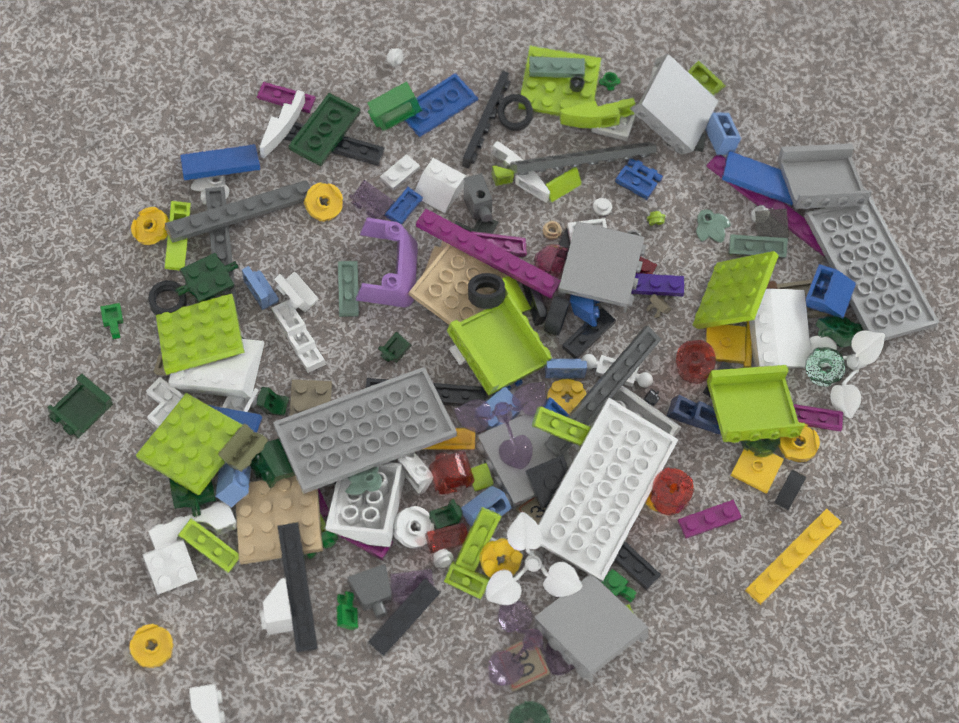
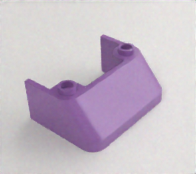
[356,217,418,307]

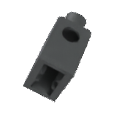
[464,173,493,222]
[347,564,392,618]

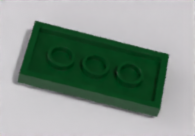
[288,93,361,167]

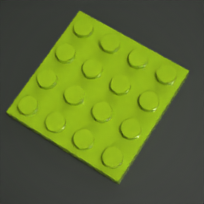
[518,46,601,116]
[692,251,779,329]
[156,294,245,375]
[135,393,242,495]

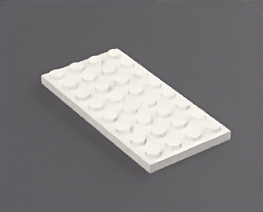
[538,398,678,581]

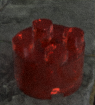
[676,340,716,384]
[429,451,475,495]
[649,468,694,515]

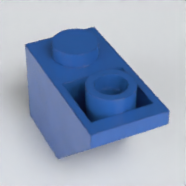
[570,294,600,326]

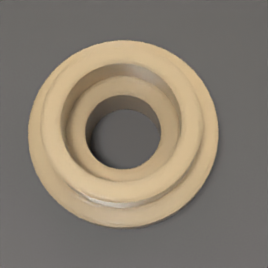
[543,221,562,240]

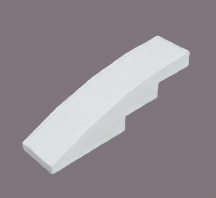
[260,90,305,158]
[492,141,550,203]
[271,300,326,373]

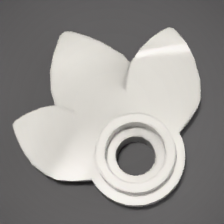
[191,175,229,205]

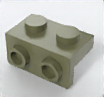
[218,424,268,472]

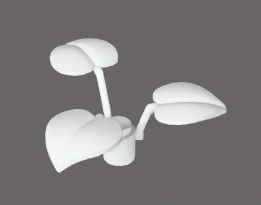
[810,331,885,418]
[486,512,583,605]

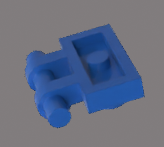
[615,159,663,200]

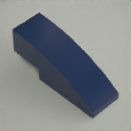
[667,395,721,435]

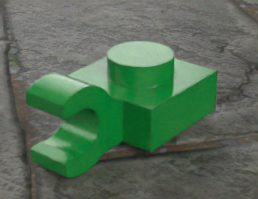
[100,303,124,339]
[307,531,338,559]
[601,569,637,603]
[337,591,358,630]

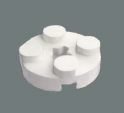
[393,506,434,548]

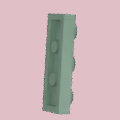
[529,57,585,78]
[729,234,788,258]
[338,261,359,317]

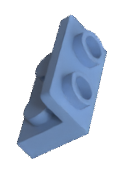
[242,266,279,310]
[545,359,587,378]

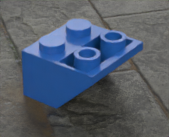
[806,264,856,318]

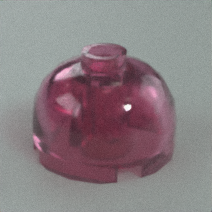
[534,244,569,278]

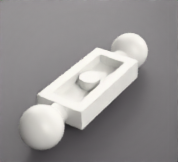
[581,354,653,388]

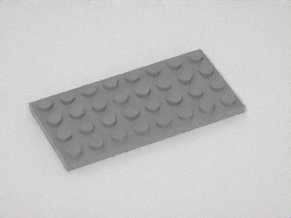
[804,196,939,341]
[273,367,457,494]

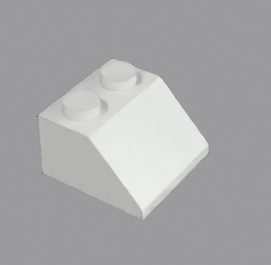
[415,158,466,213]
[259,578,293,635]

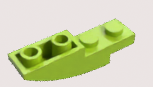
[559,98,636,128]
[164,201,190,271]

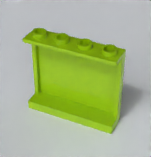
[447,294,552,396]
[707,365,805,443]

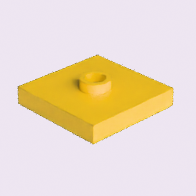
[705,325,746,364]
[731,441,784,494]

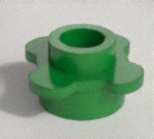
[599,72,621,91]

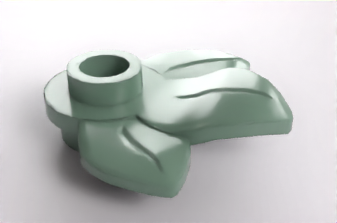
[696,209,731,242]
[345,466,382,495]

